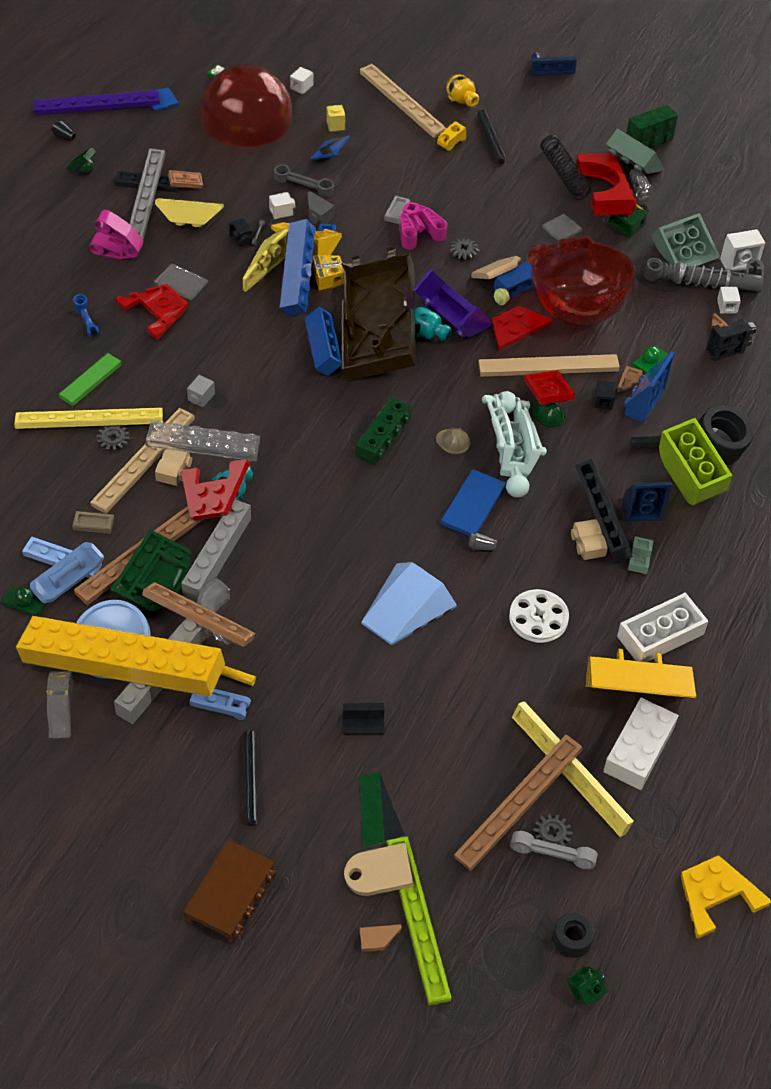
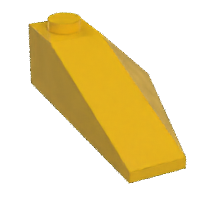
[271,222,342,256]

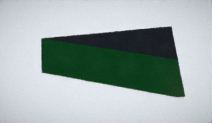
[360,771,405,848]

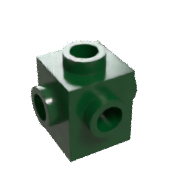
[567,966,608,1006]

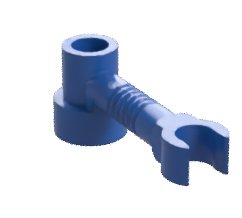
[73,294,99,338]

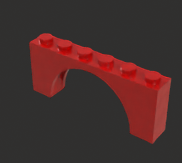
[576,153,636,215]

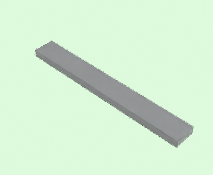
[129,149,165,248]

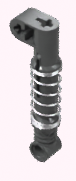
[644,258,764,292]

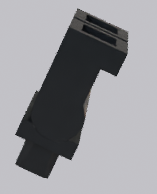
[705,319,757,361]

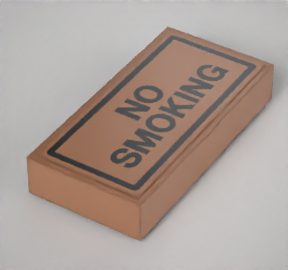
[168,170,203,189]

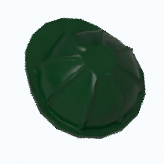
[532,402,566,427]

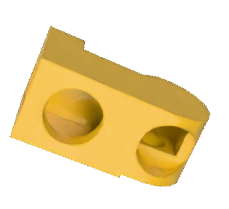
[437,121,466,151]

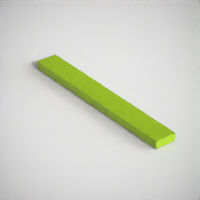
[387,836,451,1006]

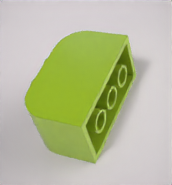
[659,418,733,505]

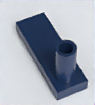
[530,52,577,75]

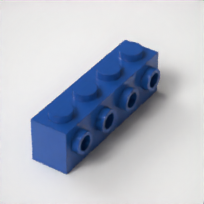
[305,307,342,376]

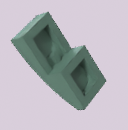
[628,536,653,574]

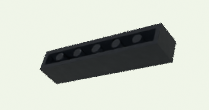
[575,459,633,564]

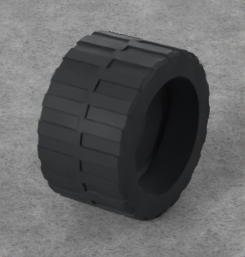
[698,404,754,465]

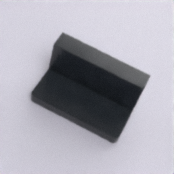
[343,703,385,735]

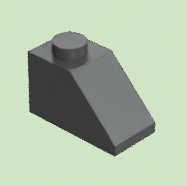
[307,191,334,226]

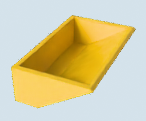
[585,649,696,698]

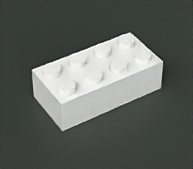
[617,593,708,662]
[603,698,678,790]

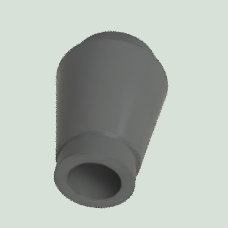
[468,532,497,551]

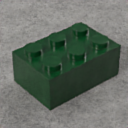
[626,104,678,148]

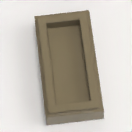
[72,511,114,534]

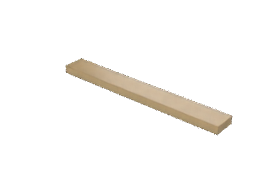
[360,64,447,138]
[478,354,620,377]
[90,408,195,514]

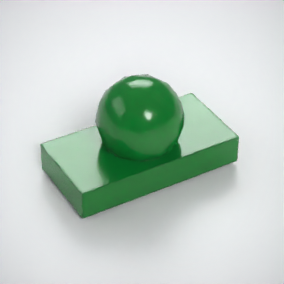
[632,346,668,375]

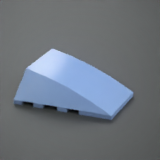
[362,562,457,645]

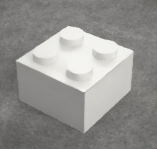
[720,229,765,271]

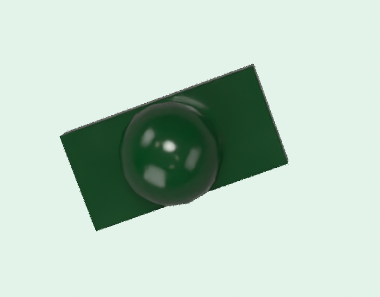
[66,148,96,174]
[2,586,47,617]

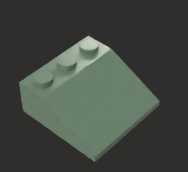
[606,128,663,173]
[651,213,720,268]

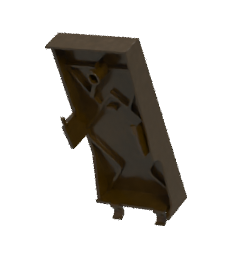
[341,246,416,381]

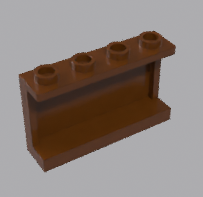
[184,840,276,944]

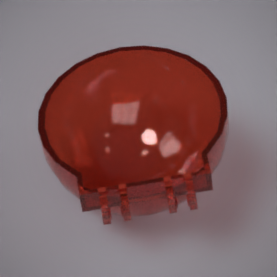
[200,64,293,147]
[527,236,636,325]

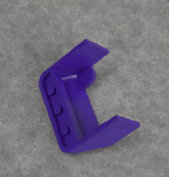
[413,269,493,338]

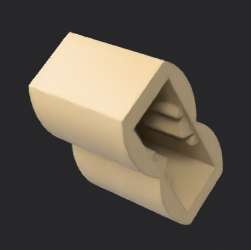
[155,446,192,486]
[571,519,607,560]

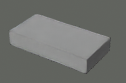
[384,196,410,224]

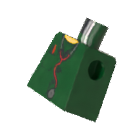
[608,204,649,238]

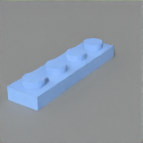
[22,537,102,578]

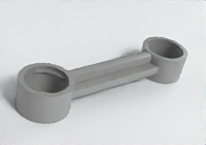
[510,831,598,869]

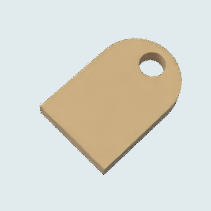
[344,843,414,896]

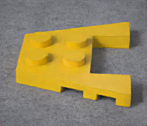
[680,855,771,939]

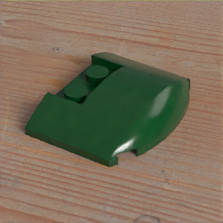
[111,529,191,613]

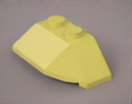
[155,198,223,227]

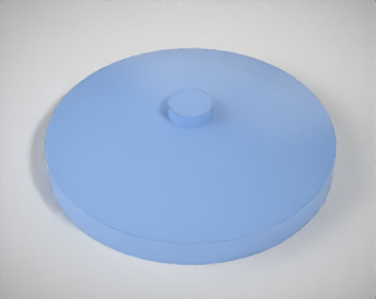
[76,600,151,679]

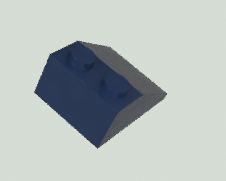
[622,482,672,522]

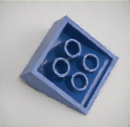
[624,351,675,423]

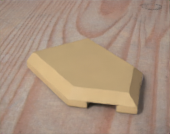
[471,256,521,279]

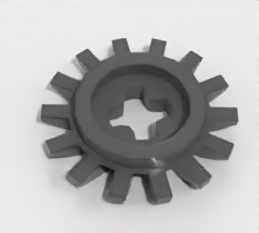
[449,238,479,260]
[97,425,130,450]
[533,814,572,846]

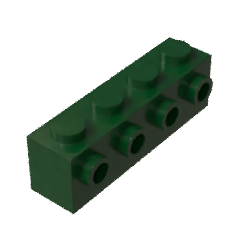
[356,398,411,465]

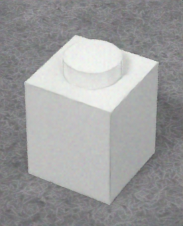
[290,67,313,94]
[269,192,295,219]
[717,287,741,313]

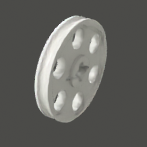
[509,589,569,643]

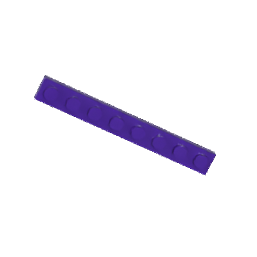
[34,91,160,115]

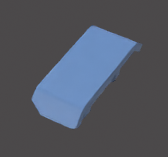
[30,542,104,603]

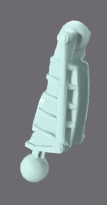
[482,391,546,498]

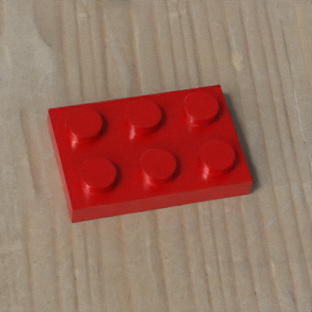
[524,370,575,405]

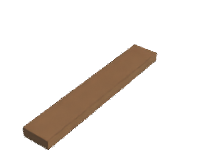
[142,582,255,647]

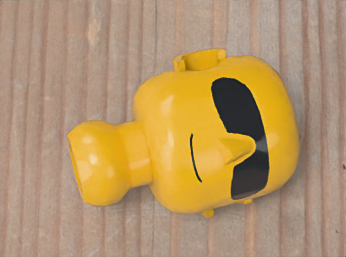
[446,74,479,107]

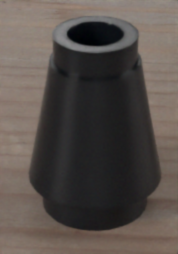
[51,120,76,141]

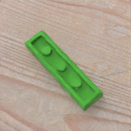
[59,353,122,406]

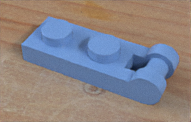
[189,689,251,720]

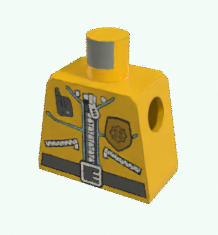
[312,256,352,290]

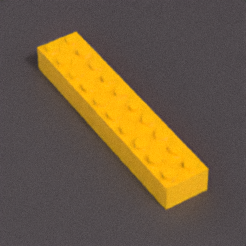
[16,616,225,697]

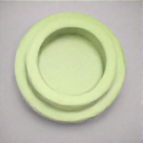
[494,288,509,305]

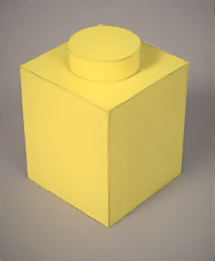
[327,105,345,132]

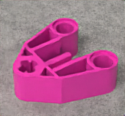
[399,202,448,250]
[89,210,143,259]

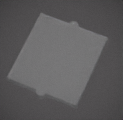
[542,214,582,242]

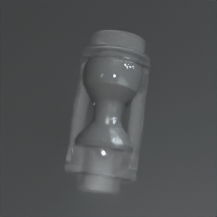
[629,168,652,200]

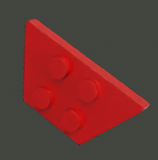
[491,306,552,351]

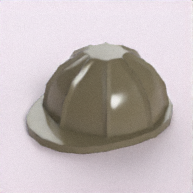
[436,427,471,454]

